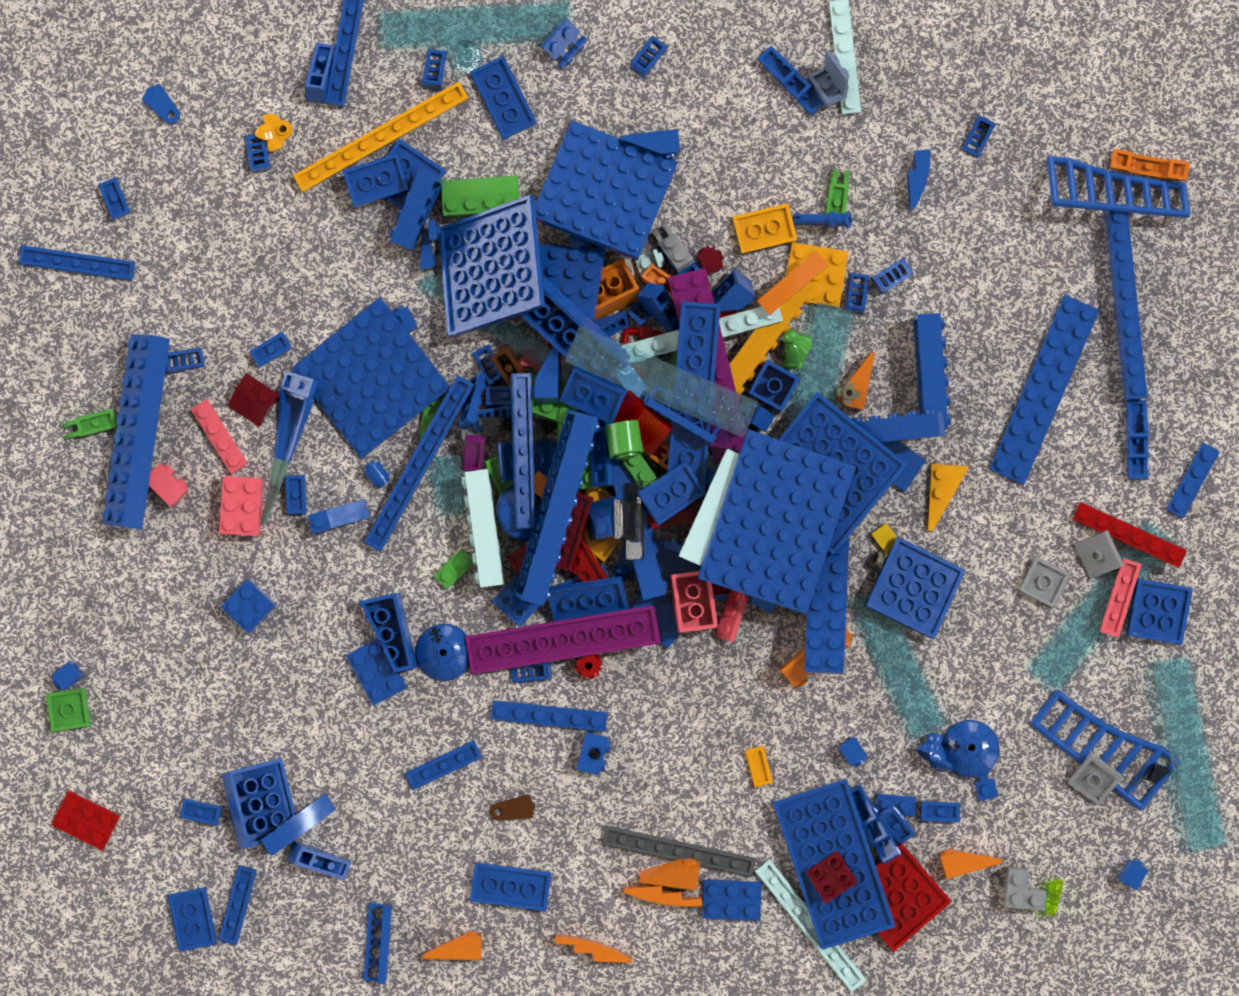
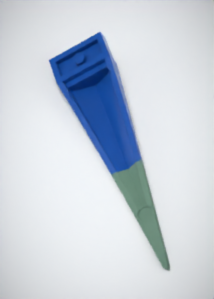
[261,371,318,524]

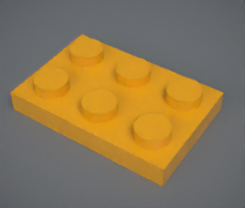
[732,203,797,254]

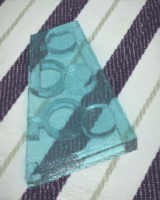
[428,455,464,514]

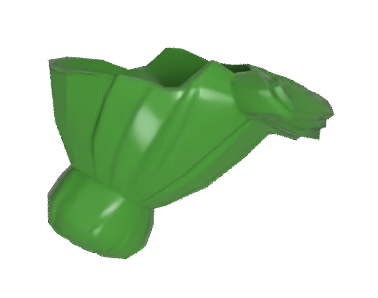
[781,329,812,370]

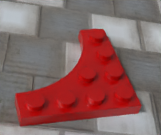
[506,536,608,581]

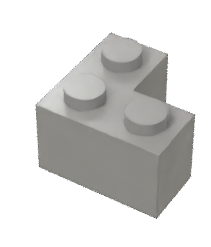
[1003,867,1047,911]

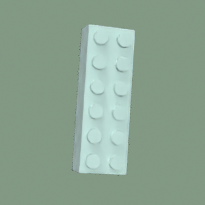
[679,449,739,566]
[462,469,505,588]

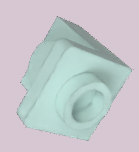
[635,249,665,276]

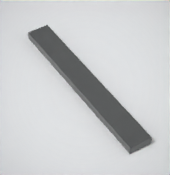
[602,825,756,877]

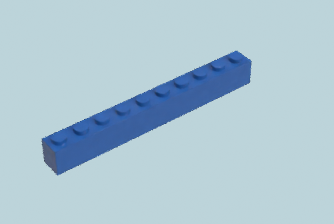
[1104,211,1148,401]
[598,419,668,602]

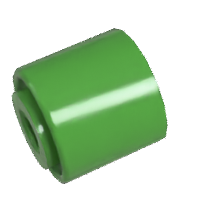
[604,420,644,460]

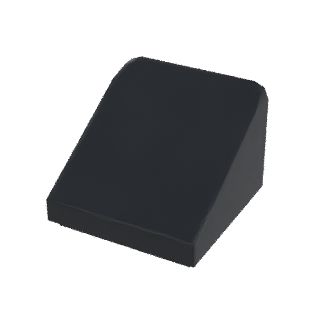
[1146,763,1171,783]

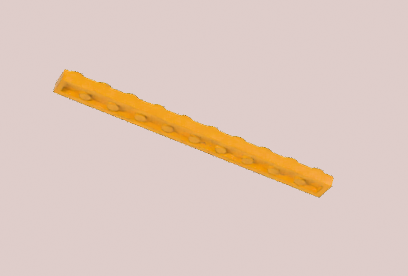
[293,81,469,193]

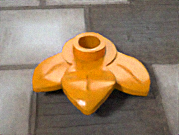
[255,114,293,152]

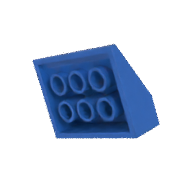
[221,758,296,848]

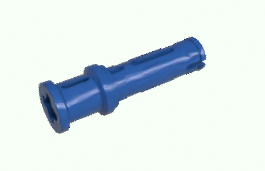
[793,211,852,229]

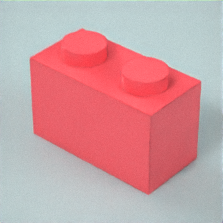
[149,463,189,507]

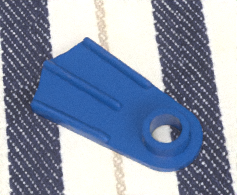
[142,84,180,124]

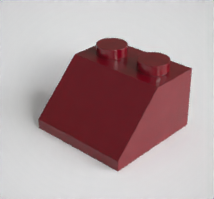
[228,373,280,427]

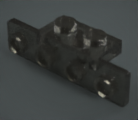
[482,415,557,443]
[613,481,644,560]

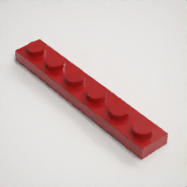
[1072,502,1187,568]

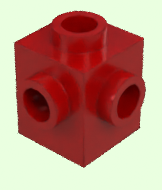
[574,654,604,680]

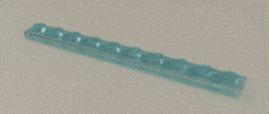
[418,271,574,384]

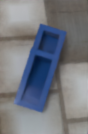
[907,149,930,210]

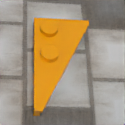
[927,464,968,531]

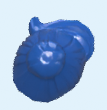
[916,733,953,772]

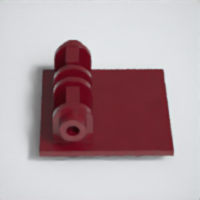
[806,851,858,904]

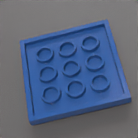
[519,244,606,322]
[865,537,966,640]

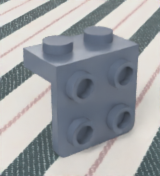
[808,50,849,108]

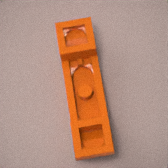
[1110,149,1190,181]

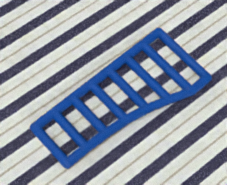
[1047,156,1191,218]
[1031,690,1180,811]

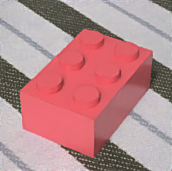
[219,476,264,536]
[669,571,718,633]

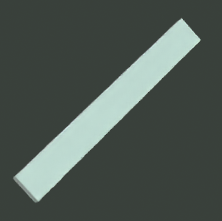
[755,859,866,992]

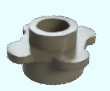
[837,382,860,405]
[871,550,887,570]

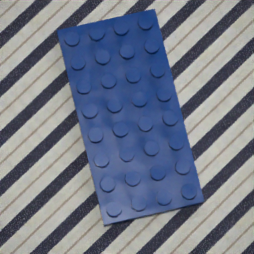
[773,778,896,950]

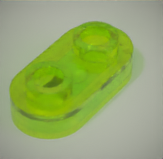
[1045,878,1063,917]

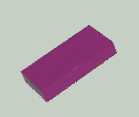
[462,435,485,471]

